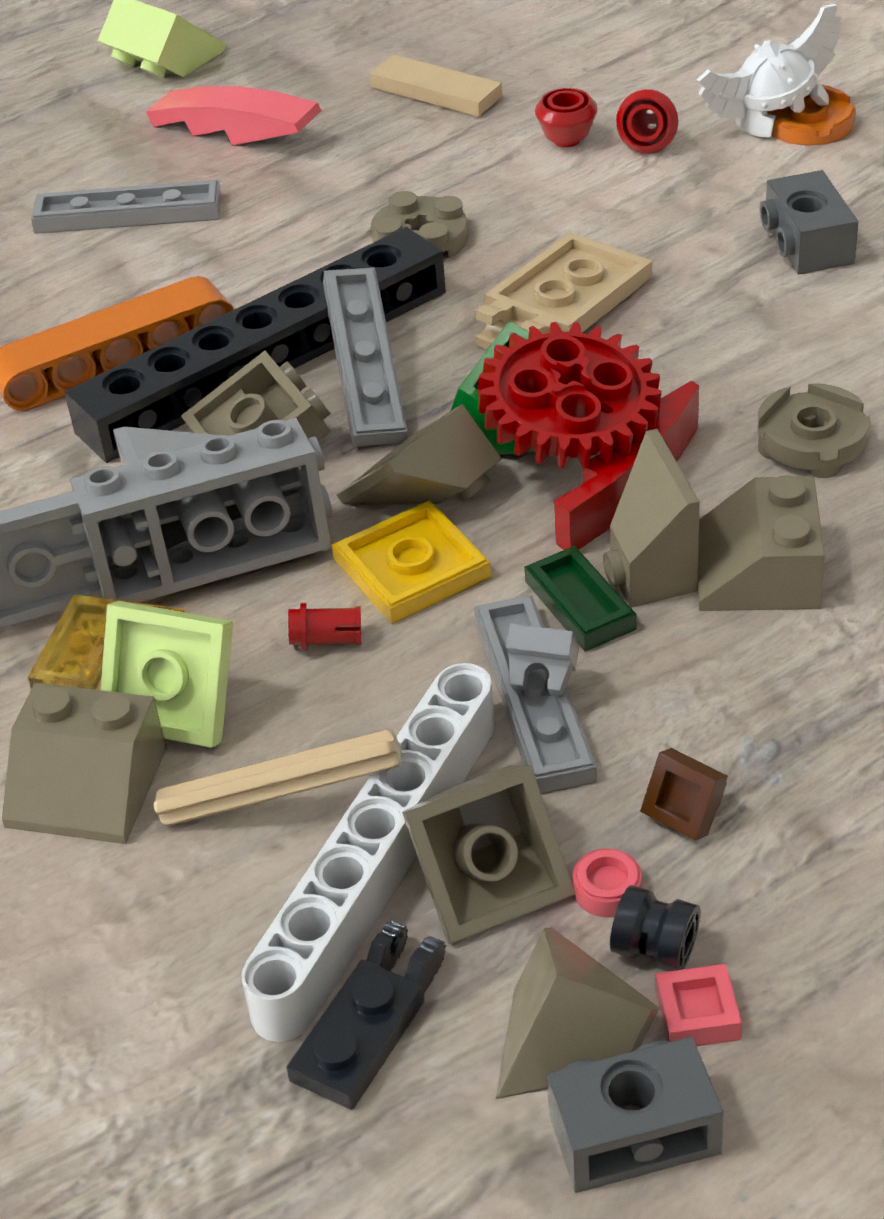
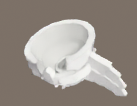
[696,3,841,137]

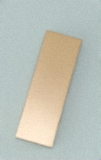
[369,54,503,117]

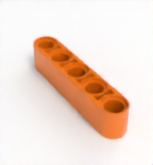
[0,276,234,411]

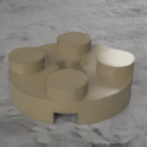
[371,191,468,258]
[757,383,871,478]

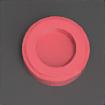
[573,848,642,917]

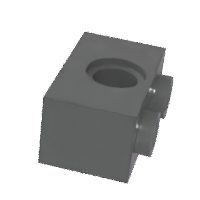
[760,170,858,275]
[547,1036,724,1193]

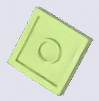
[100,601,233,748]

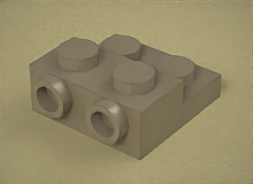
[181,351,331,441]

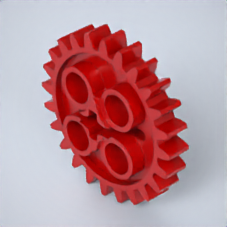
[478,322,662,468]

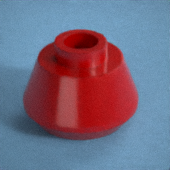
[535,88,598,147]
[616,89,679,154]

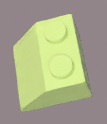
[98,0,227,78]

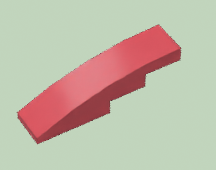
[146,86,322,146]

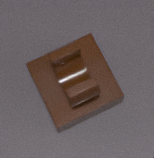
[640,748,728,841]

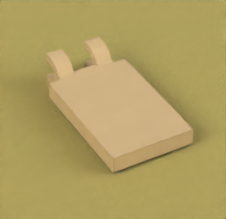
[475,232,653,350]

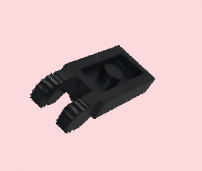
[286,920,446,1110]

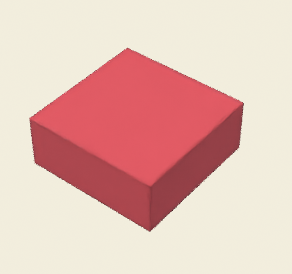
[655,964,742,1046]

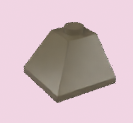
[337,404,502,504]
[603,429,700,608]
[402,765,575,944]

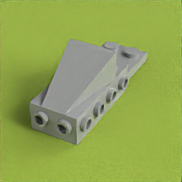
[0,418,333,628]

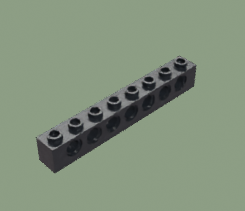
[64,227,446,463]

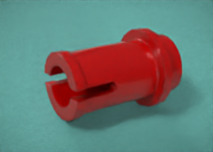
[288,603,362,650]

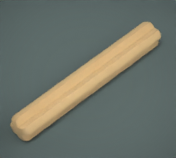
[153,729,402,826]

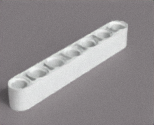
[241,663,495,1042]

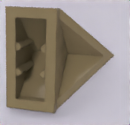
[496,927,659,1099]

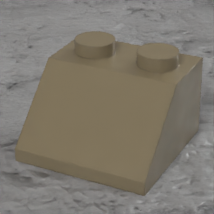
[698,475,825,611]
[2,683,167,844]

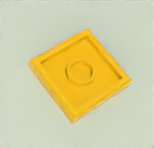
[332,500,492,624]

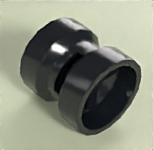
[610,885,701,971]

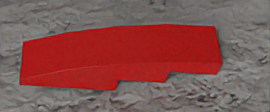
[554,380,699,550]

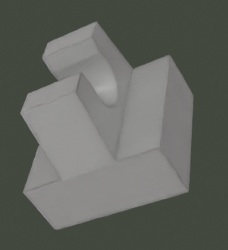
[506,623,579,696]

